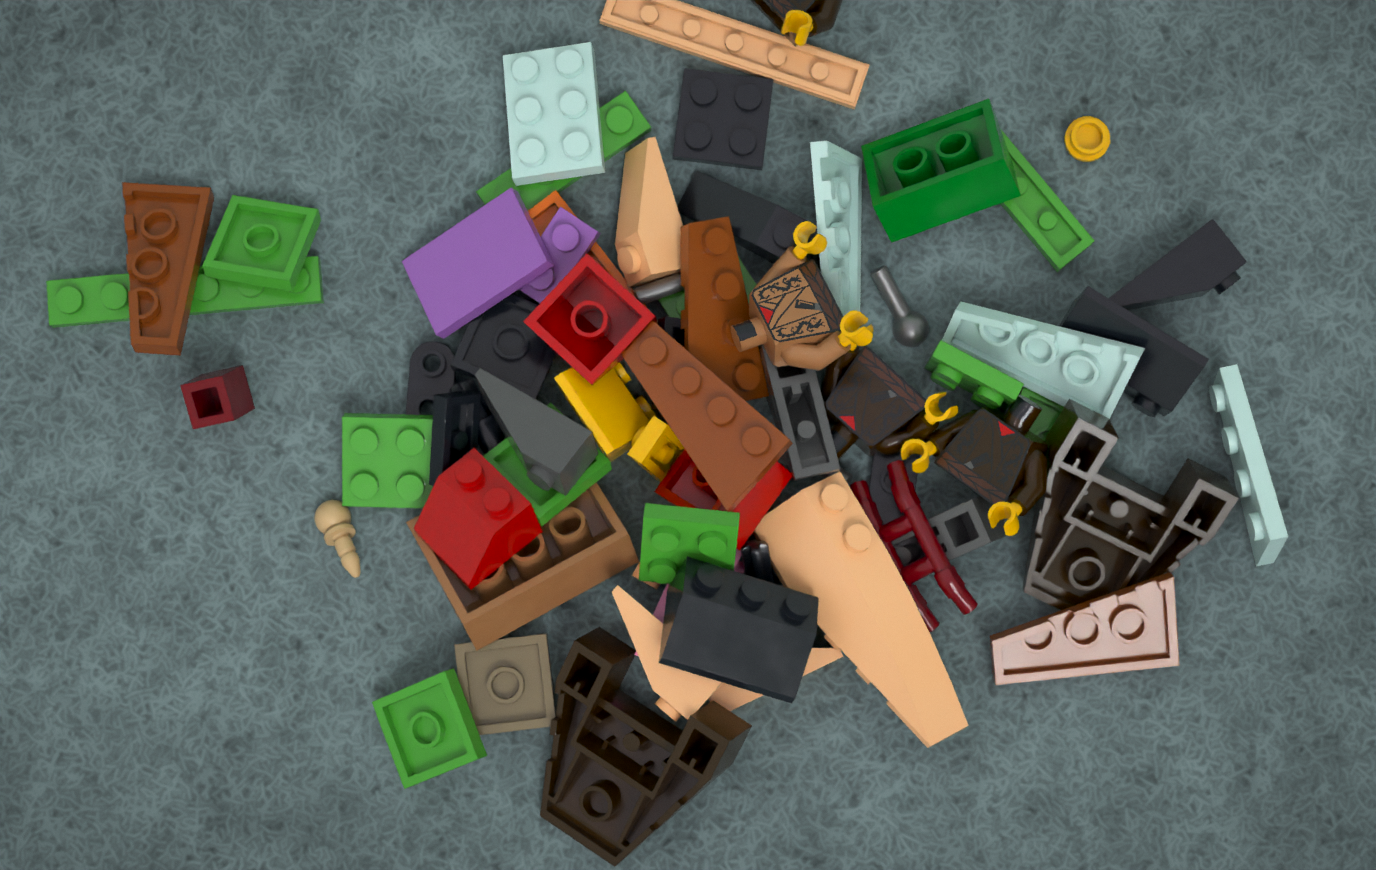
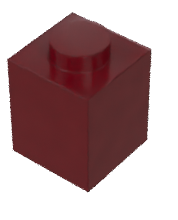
[180,365,255,429]

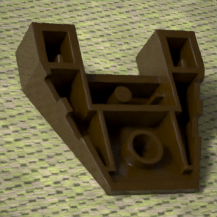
[1022,399,1239,610]
[540,627,752,867]

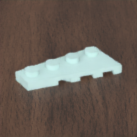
[810,141,862,329]
[942,302,1145,419]
[1209,364,1288,567]

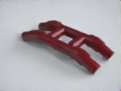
[849,460,978,632]

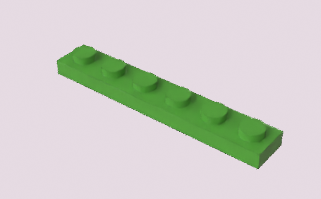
[46,256,324,328]

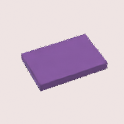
[402,188,555,339]

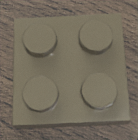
[454,634,556,735]

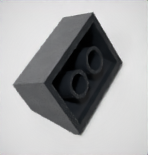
[1059,286,1209,418]
[659,556,819,703]

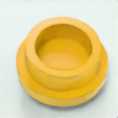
[1064,116,1110,162]

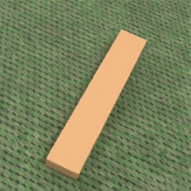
[599,0,870,110]

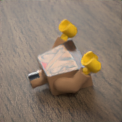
[731,221,873,370]

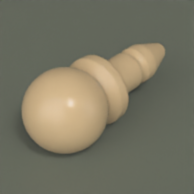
[314,500,361,578]

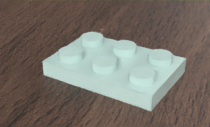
[503,42,605,186]

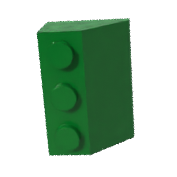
[861,98,1021,243]

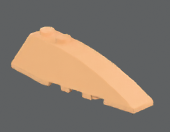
[753,472,969,748]

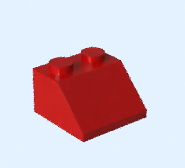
[523,253,658,385]
[413,448,543,590]
[654,449,792,551]

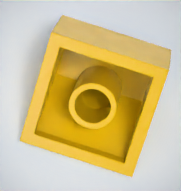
[554,362,657,462]

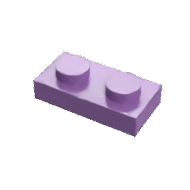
[519,207,601,303]

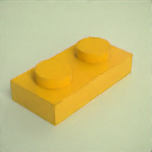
[627,415,685,482]

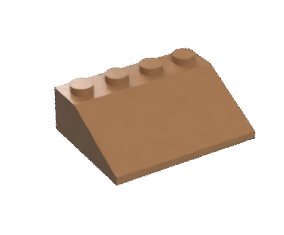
[406,482,639,651]

